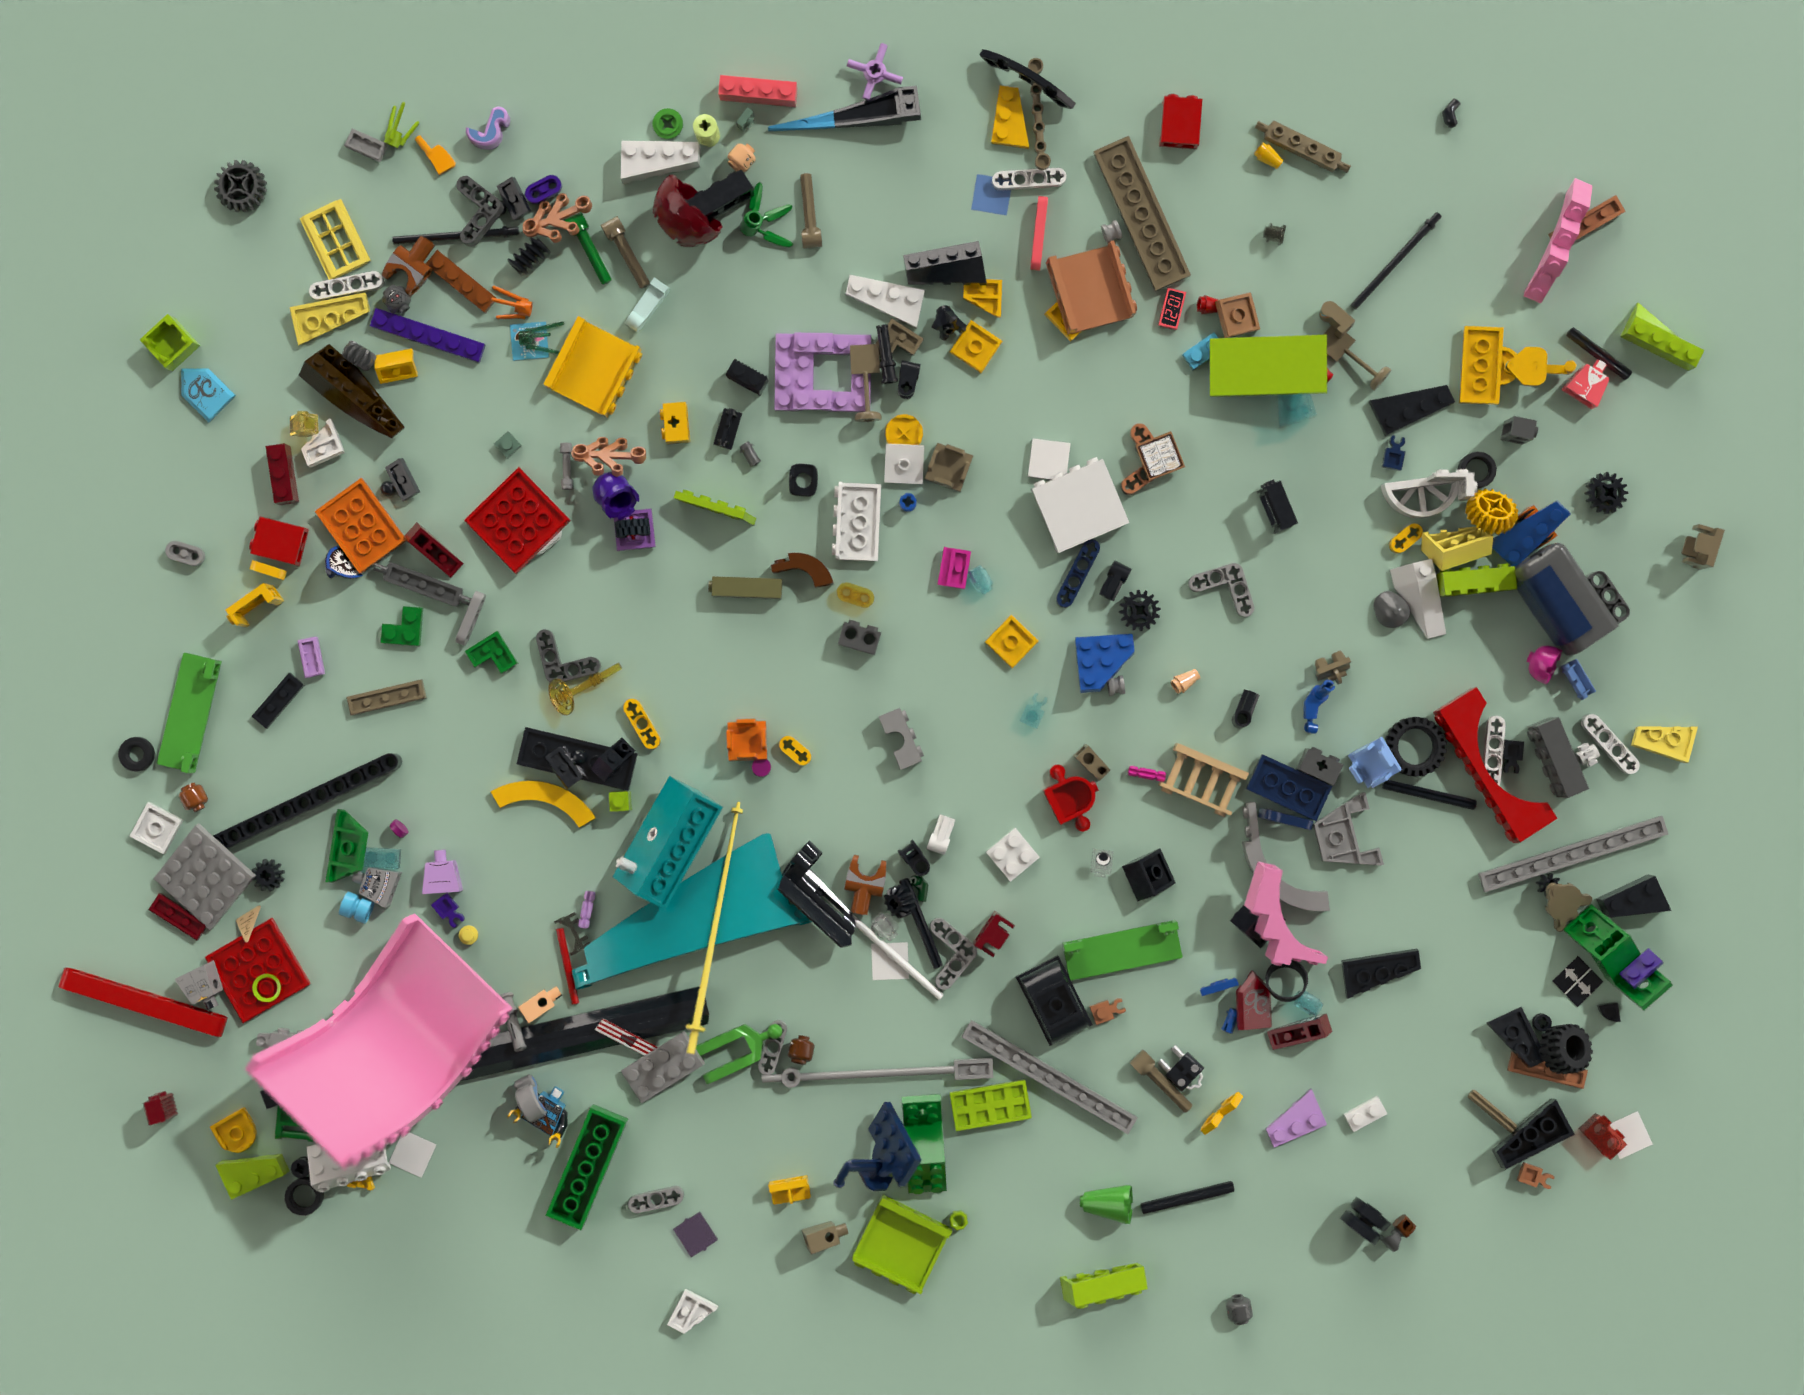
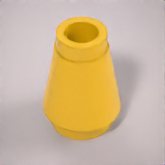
[1254,142,1283,169]

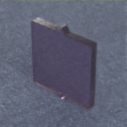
[673,1211,718,1257]

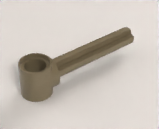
[800,173,822,249]
[601,216,650,288]
[1130,1050,1192,1113]

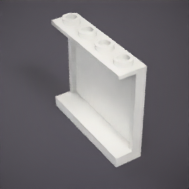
[1030,457,1129,553]

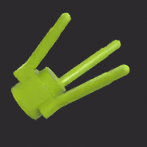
[384,102,419,149]

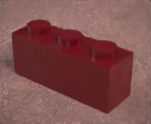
[265,443,299,505]

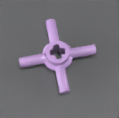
[847,43,903,100]

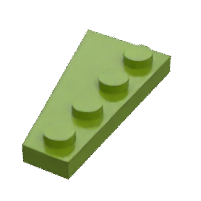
[673,489,757,525]

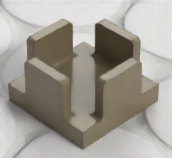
[925,443,973,492]
[1681,524,1725,570]

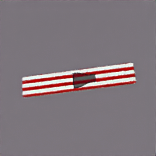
[595,1019,657,1056]

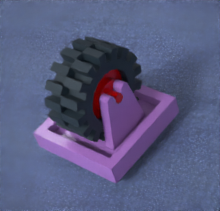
[614,509,656,551]

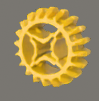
[1465,488,1519,535]

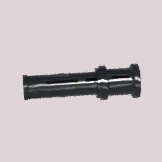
[876,324,898,384]

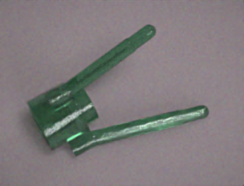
[519,321,564,354]

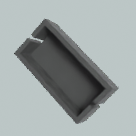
[1527,717,1589,798]

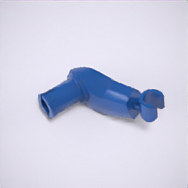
[1303,680,1335,734]

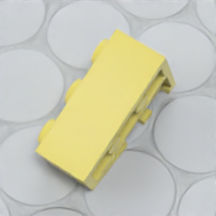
[1421,526,1493,571]

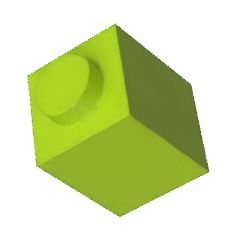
[609,791,632,812]

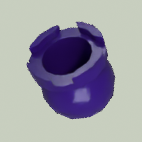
[592,472,639,520]

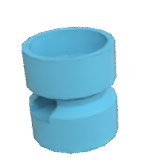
[339,891,375,924]

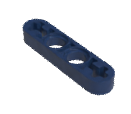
[1056,539,1100,608]

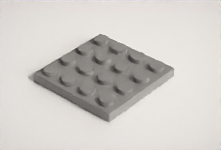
[154,824,256,930]

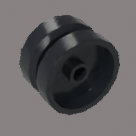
[1340,1197,1391,1245]

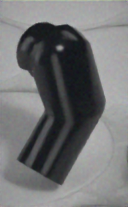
[1442,98,1461,128]

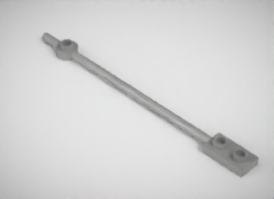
[762,1058,993,1088]

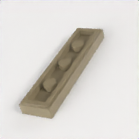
[346,679,427,716]

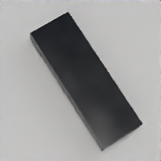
[252,673,305,729]

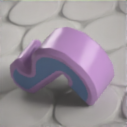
[466,106,510,150]

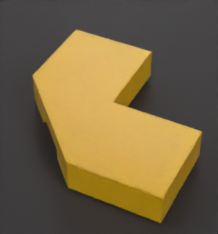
[1200,1092,1243,1135]

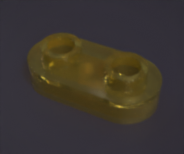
[837,582,874,608]

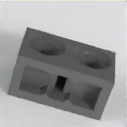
[1500,416,1538,445]
[838,620,881,655]

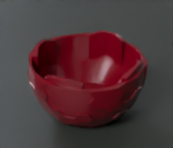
[653,174,723,247]

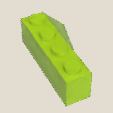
[1620,303,1705,371]

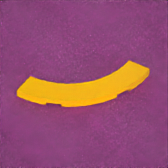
[490,781,596,828]

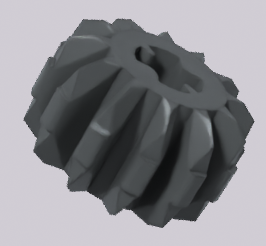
[342,341,377,371]

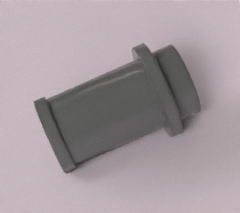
[740,441,761,467]

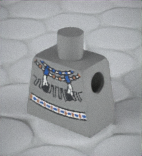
[352,867,402,908]

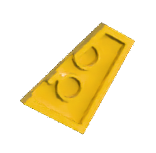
[991,85,1029,149]

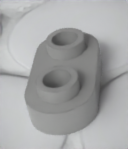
[165,541,205,566]

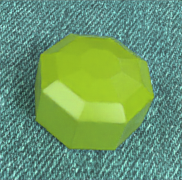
[949,1210,968,1230]

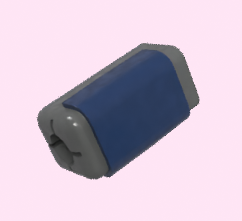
[1515,543,1630,656]

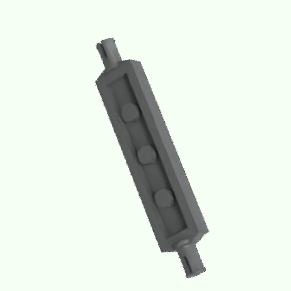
[373,562,472,607]

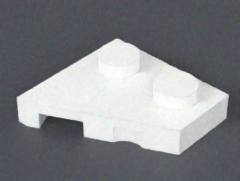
[667,1289,718,1334]

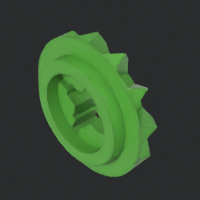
[653,108,683,140]

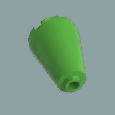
[1080,1185,1133,1224]

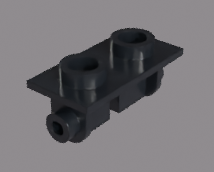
[713,408,742,450]

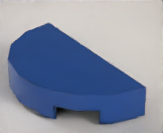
[1200,978,1239,996]

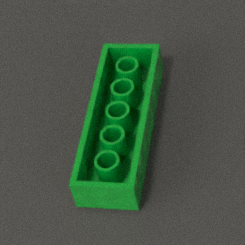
[545,1104,628,1230]

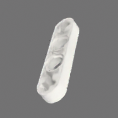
[992,168,1067,191]
[309,271,385,301]
[1581,714,1640,774]
[1483,716,1506,786]

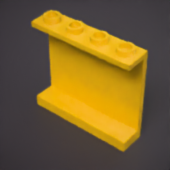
[544,316,642,418]

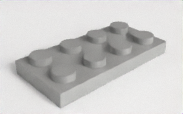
[621,1031,705,1103]

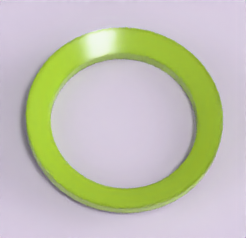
[252,974,281,1002]

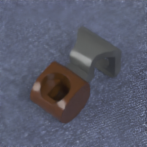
[1380,1214,1416,1252]

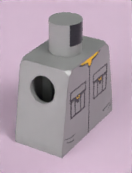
[175,960,223,1010]

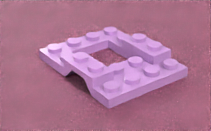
[775,332,871,412]

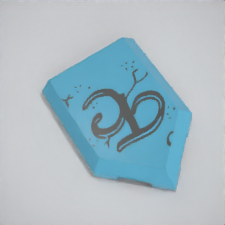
[181,368,236,422]

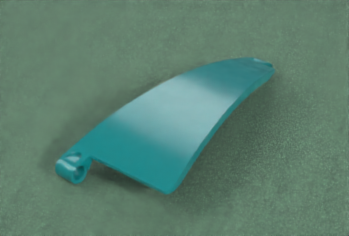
[572,833,812,990]

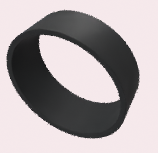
[1265,960,1308,1002]

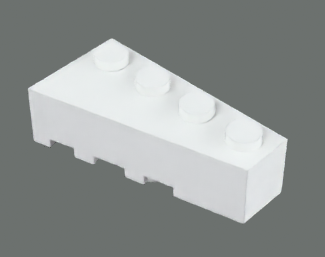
[621,141,700,184]

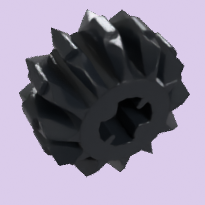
[252,859,285,891]
[884,884,916,918]

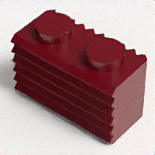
[143,1091,178,1126]

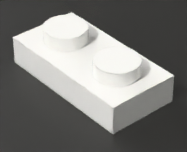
[1343,1096,1387,1132]

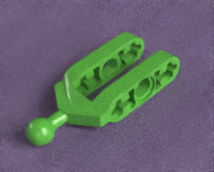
[696,1024,782,1084]

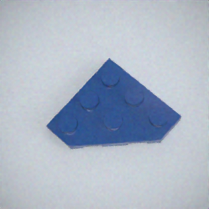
[1075,634,1135,693]

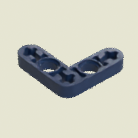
[1257,808,1313,830]

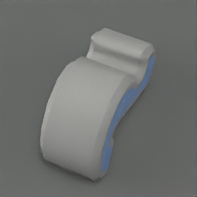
[514,1074,547,1123]

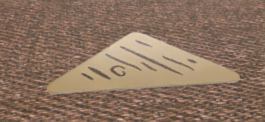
[236,905,261,943]

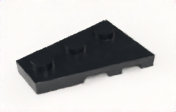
[1486,1007,1544,1068]

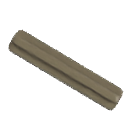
[1468,1090,1517,1133]

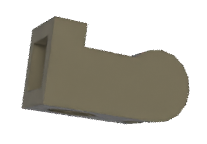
[1319,301,1356,339]
[1073,744,1110,781]

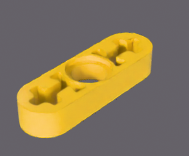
[623,699,661,749]

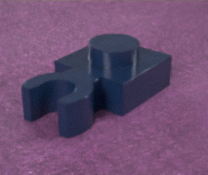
[1382,435,1406,471]

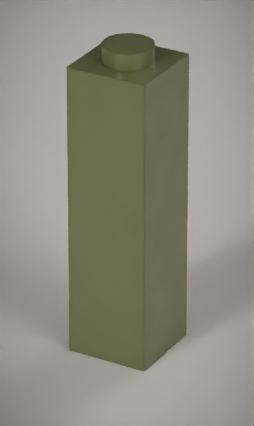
[708,576,783,599]

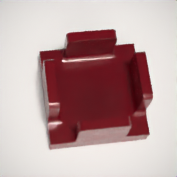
[973,911,1015,957]

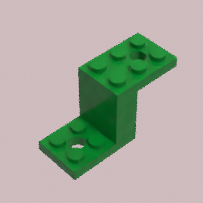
[1563,904,1673,1011]
[902,1094,947,1194]

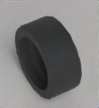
[1458,452,1497,489]
[284,1177,324,1216]

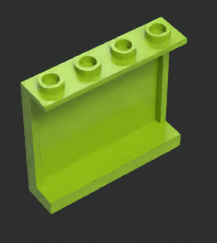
[852,1194,952,1294]

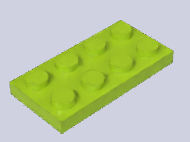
[949,1079,1032,1131]

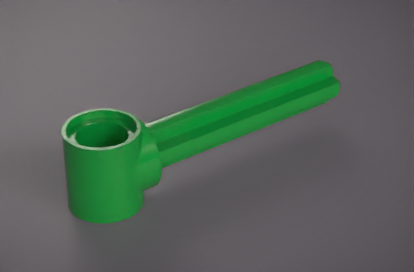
[564,212,612,285]

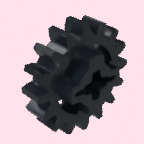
[1584,472,1628,514]
[1118,590,1161,632]

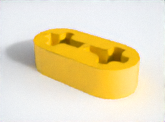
[1389,523,1423,553]
[249,560,287,580]
[779,736,811,765]

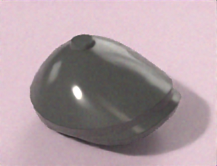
[1373,591,1410,628]

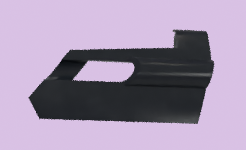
[777,840,856,948]

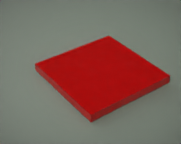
[464,467,571,574]
[205,918,311,1023]

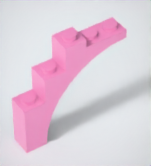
[1523,178,1593,303]
[1244,861,1328,966]

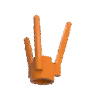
[491,286,533,320]

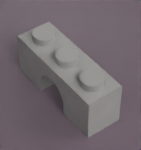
[879,708,924,770]

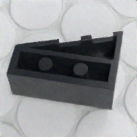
[1596,874,1672,918]

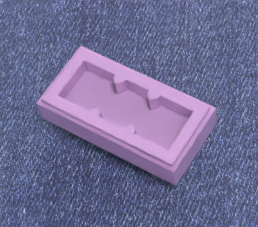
[297,636,325,678]

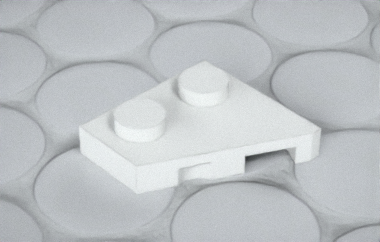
[301,419,345,468]

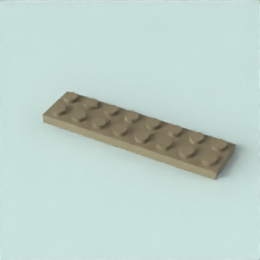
[1093,136,1191,292]

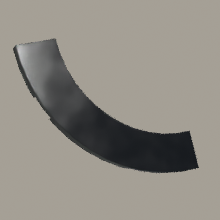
[979,49,1076,109]

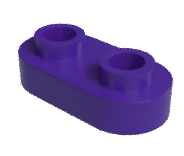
[525,175,562,204]

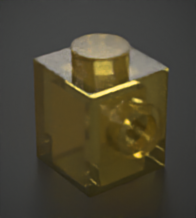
[290,411,319,437]

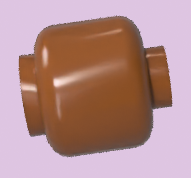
[179,782,208,812]

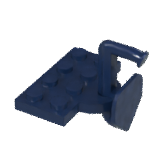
[833,1102,922,1191]

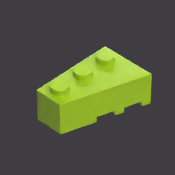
[215,1154,290,1200]

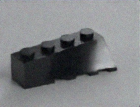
[903,241,987,285]

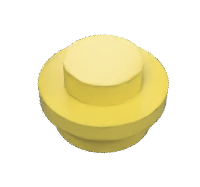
[459,925,478,945]

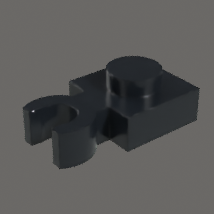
[1503,740,1524,774]

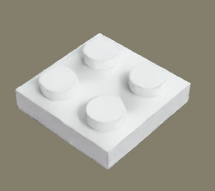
[986,828,1040,882]

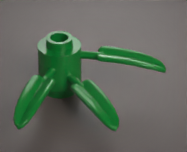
[740,182,793,247]

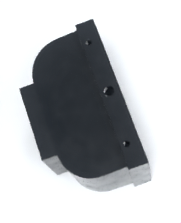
[1015,955,1093,1046]

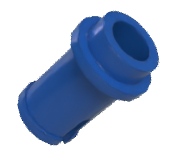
[1221,1008,1237,1034]

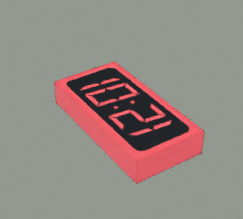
[1158,288,1186,330]

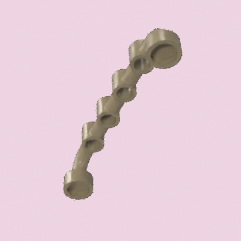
[1028,58,1051,170]

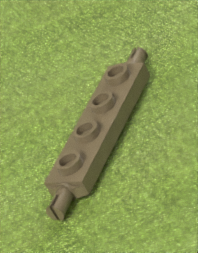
[1255,120,1351,173]

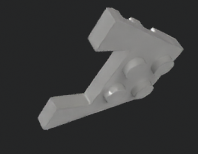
[1313,792,1384,866]

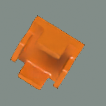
[727,719,767,761]

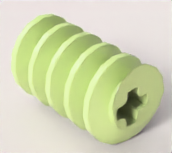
[693,114,720,147]

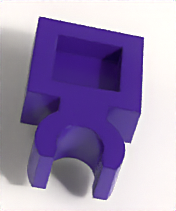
[431,892,465,928]

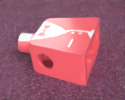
[1561,360,1609,409]

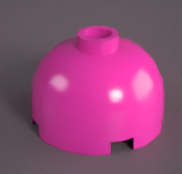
[1526,645,1563,684]

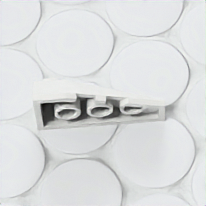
[1390,558,1446,639]

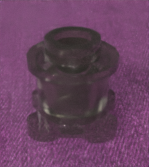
[1263,223,1286,245]

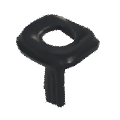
[789,464,818,496]

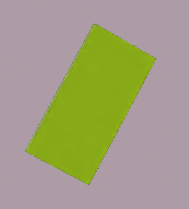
[1210,335,1327,397]

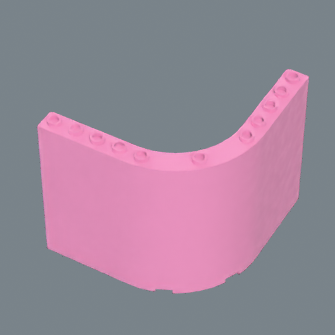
[245,913,513,1169]

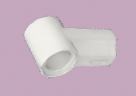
[927,814,955,855]

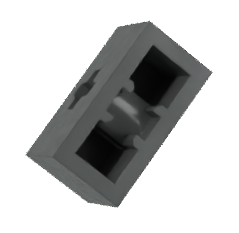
[1296,747,1343,786]

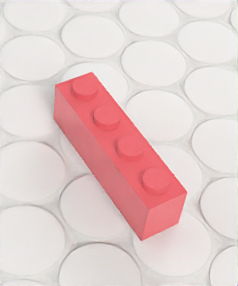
[718,75,798,107]

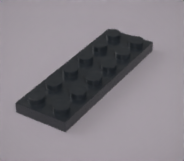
[516,727,638,791]

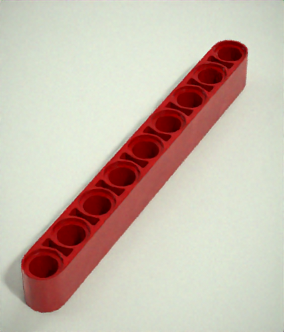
[58,967,228,1037]

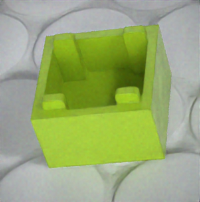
[139,314,200,372]

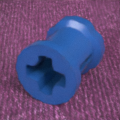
[900,493,917,512]

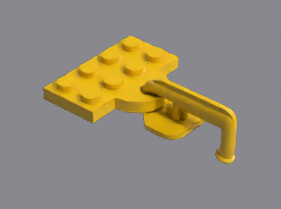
[1459,326,1576,405]

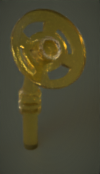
[548,662,622,715]

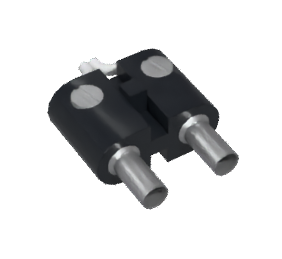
[1158,1045,1205,1092]

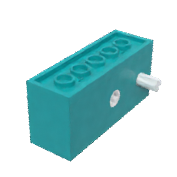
[612,776,723,909]

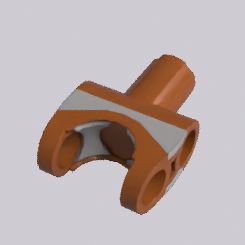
[382,235,435,296]
[844,855,886,915]

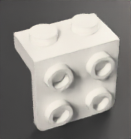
[1427,469,1477,501]

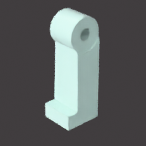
[625,277,670,332]

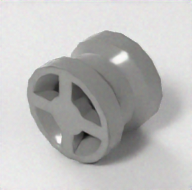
[1101,220,1122,244]
[1107,675,1125,696]

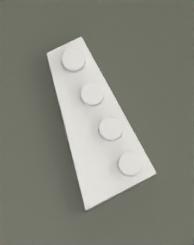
[846,275,925,329]

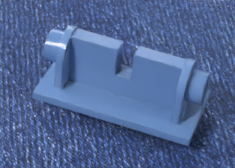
[1560,658,1596,700]

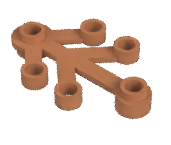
[523,193,592,243]
[571,437,646,477]

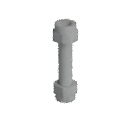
[560,443,574,490]

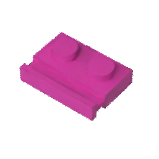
[938,547,971,589]

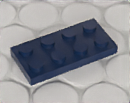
[1246,754,1333,821]

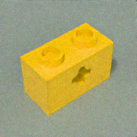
[660,402,690,444]

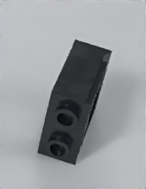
[1257,479,1298,534]

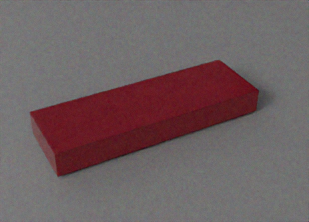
[148,893,207,941]

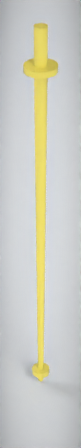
[685,802,743,1054]

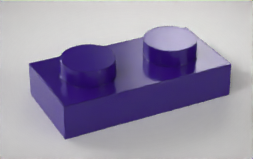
[1619,948,1663,989]

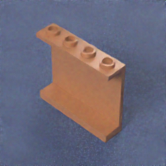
[1046,240,1137,335]

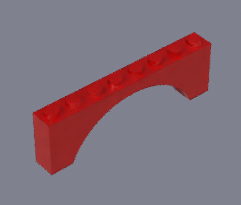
[1433,687,1558,843]

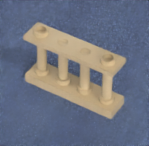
[1158,743,1249,817]

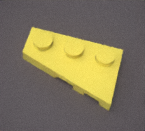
[1631,726,1698,764]

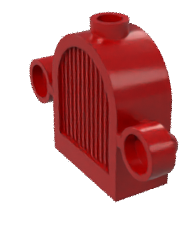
[1043,764,1099,832]

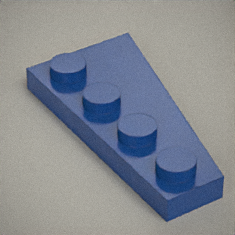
[1492,500,1571,567]

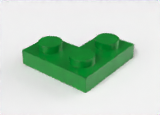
[381,606,423,646]
[465,631,519,674]

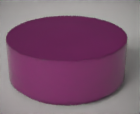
[752,760,771,777]
[390,819,409,838]

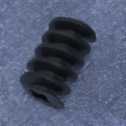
[507,236,551,276]

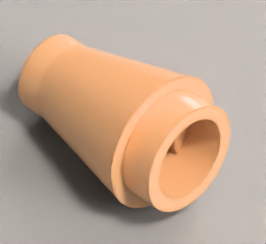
[1170,669,1200,694]

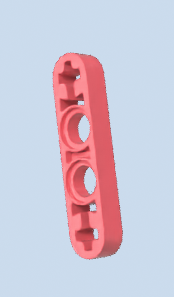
[1030,196,1048,271]

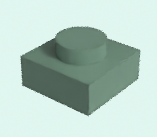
[736,107,755,132]
[494,431,522,458]

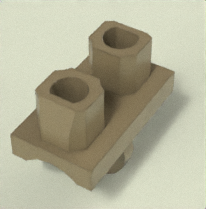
[1315,651,1351,685]

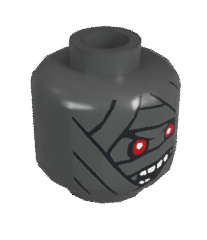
[382,285,411,314]
[1226,1294,1253,1325]

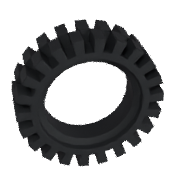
[1385,717,1447,776]

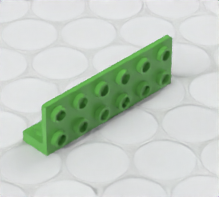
[157,653,222,773]
[1062,920,1182,980]

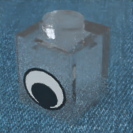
[1090,848,1114,878]

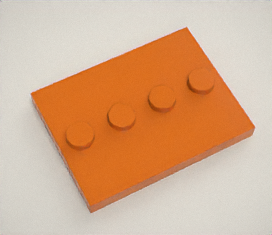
[315,478,407,574]

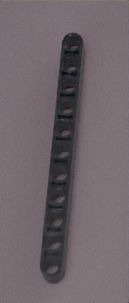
[213,753,402,849]

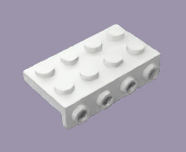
[832,482,881,561]
[307,1143,391,1192]

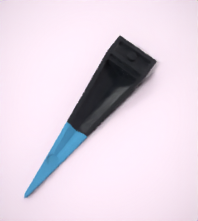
[768,86,921,131]

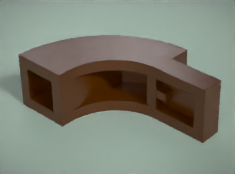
[771,553,834,588]

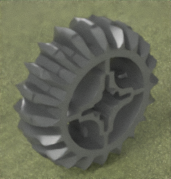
[214,160,267,212]

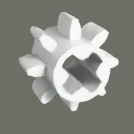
[1575,743,1600,767]

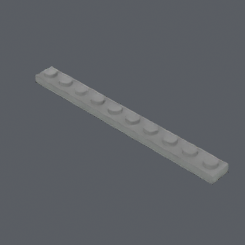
[1478,816,1668,892]
[962,1020,1138,1134]

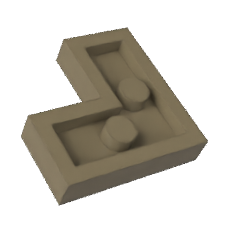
[875,318,924,358]

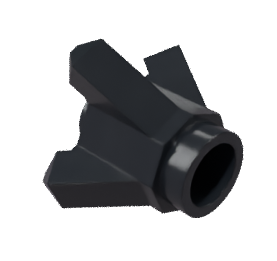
[931,305,967,341]

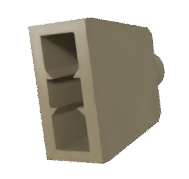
[802,1221,849,1254]

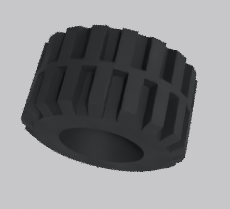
[1539,1024,1593,1074]

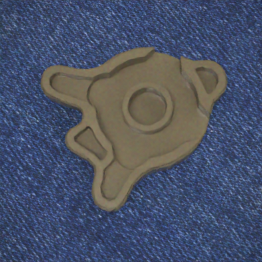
[1545,883,1592,932]

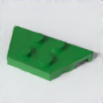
[325,809,369,883]

